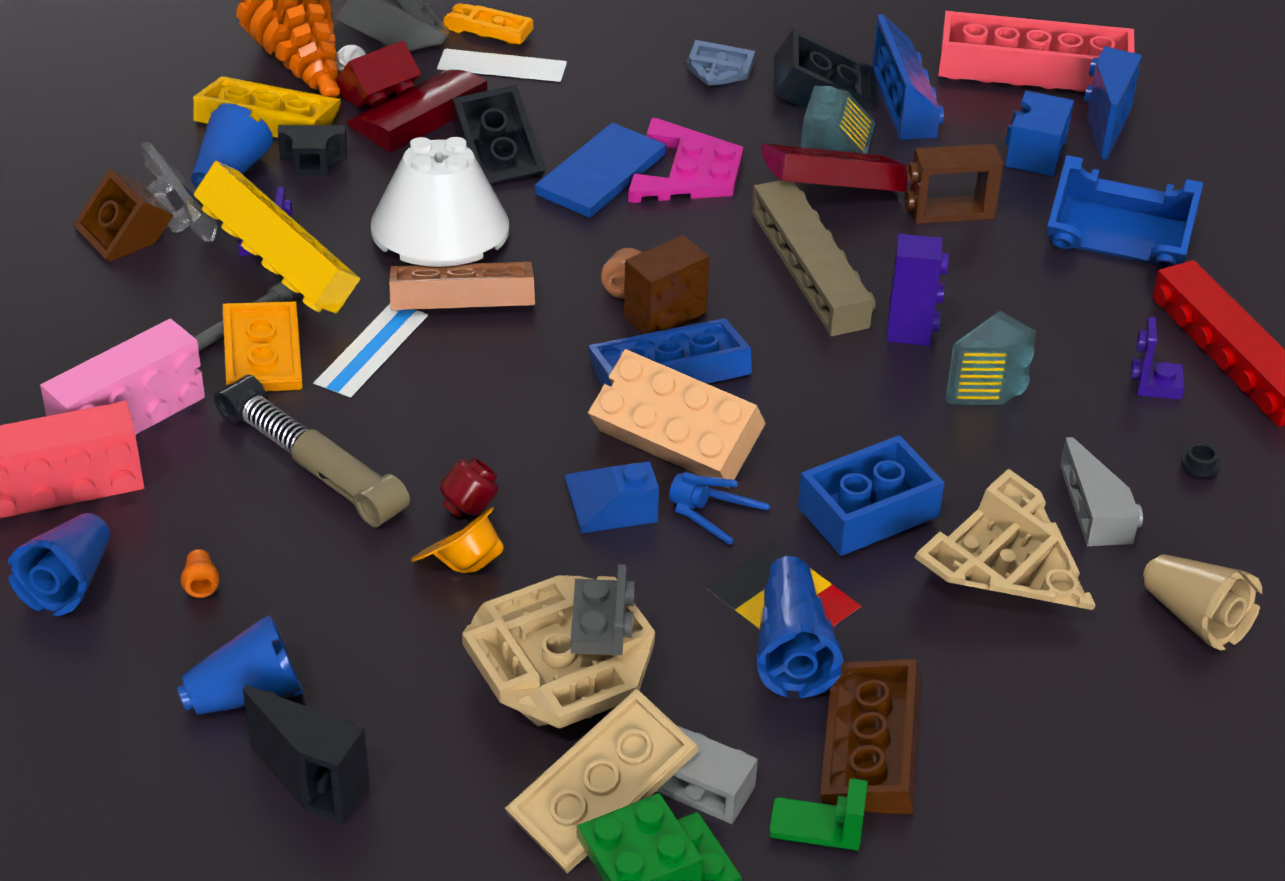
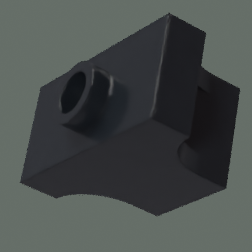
[277,125,348,176]

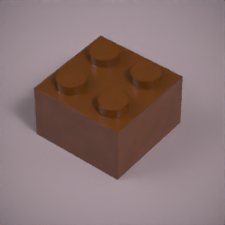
[624,235,710,334]

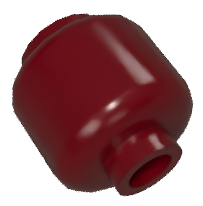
[440,457,499,518]

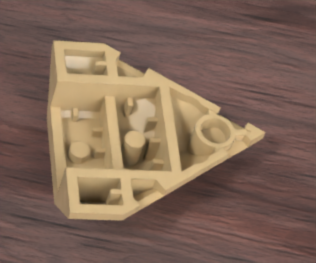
[915,469,1096,610]

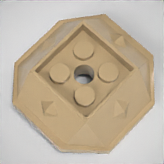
[462,575,655,729]

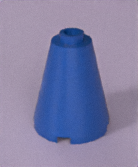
[191,103,273,190]
[8,513,111,616]
[177,615,304,715]

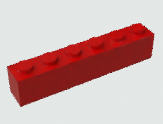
[1152,260,1285,427]

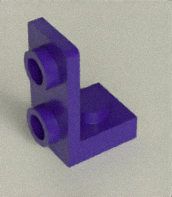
[1130,317,1184,400]

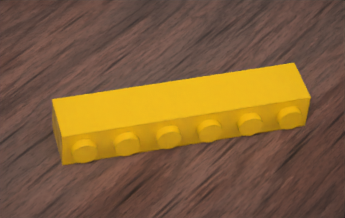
[193,160,361,314]

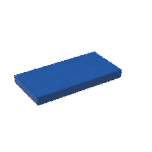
[535,122,666,218]

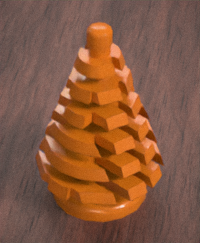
[236,0,340,98]

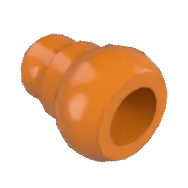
[180,549,220,598]

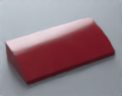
[347,70,487,153]
[761,143,908,192]

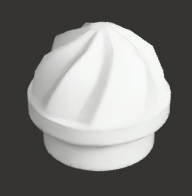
[336,45,366,72]

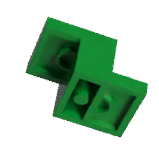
[577,793,742,881]

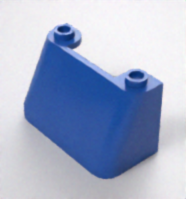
[1047,155,1204,269]

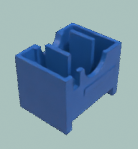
[1005,91,1074,177]

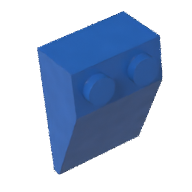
[1084,46,1142,159]

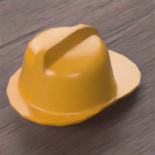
[411,507,504,573]

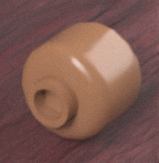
[601,248,642,300]

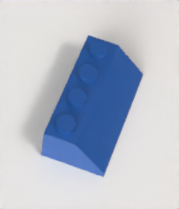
[872,14,944,140]

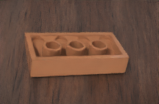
[389,262,535,310]

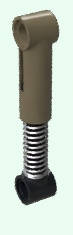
[214,374,410,527]

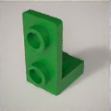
[769,778,868,851]

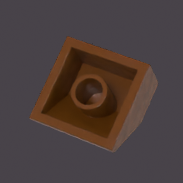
[73,168,174,261]

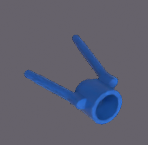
[669,471,770,545]

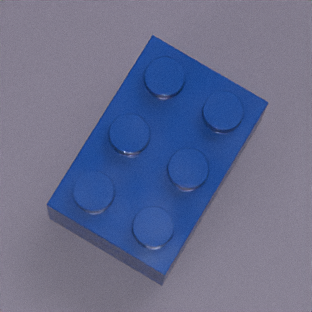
[798,435,945,556]

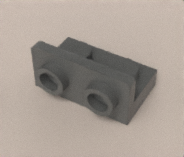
[570,564,635,655]

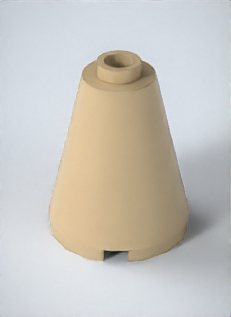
[1143,554,1262,651]

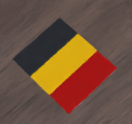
[706,542,862,629]

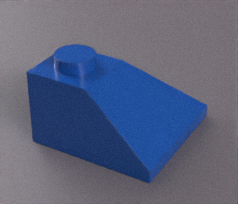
[564,461,659,533]

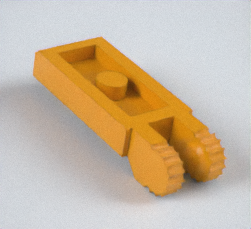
[443,3,533,45]

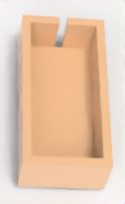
[588,349,765,489]

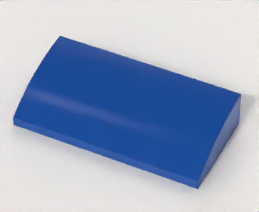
[588,318,752,387]

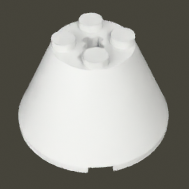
[371,137,509,267]

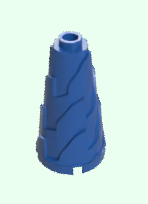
[757,556,844,699]

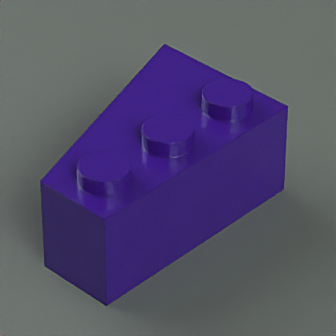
[886,234,949,346]

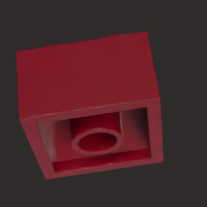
[335,40,421,107]

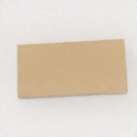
[505,688,699,874]

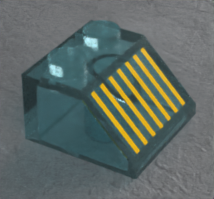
[801,86,876,153]
[945,311,1036,405]

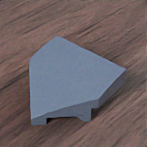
[687,40,756,86]

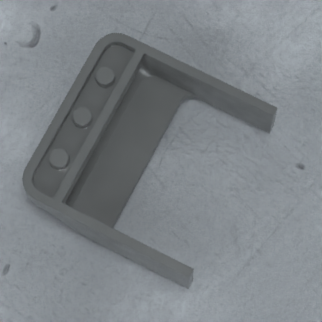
[336,0,450,51]

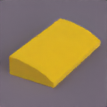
[193,76,341,138]

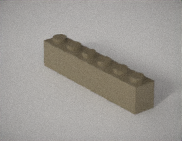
[752,180,876,336]

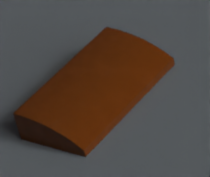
[820,659,922,814]

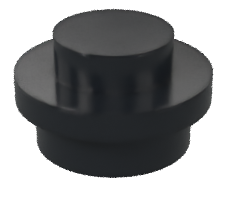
[1181,442,1221,477]

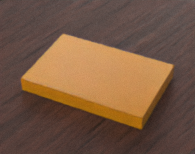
[223,302,302,391]

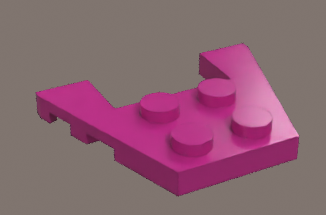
[628,118,744,203]

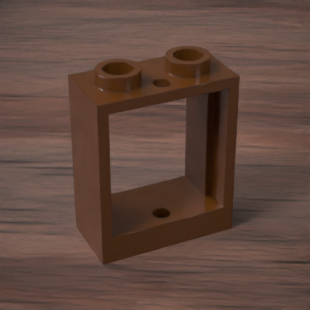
[904,144,1003,224]

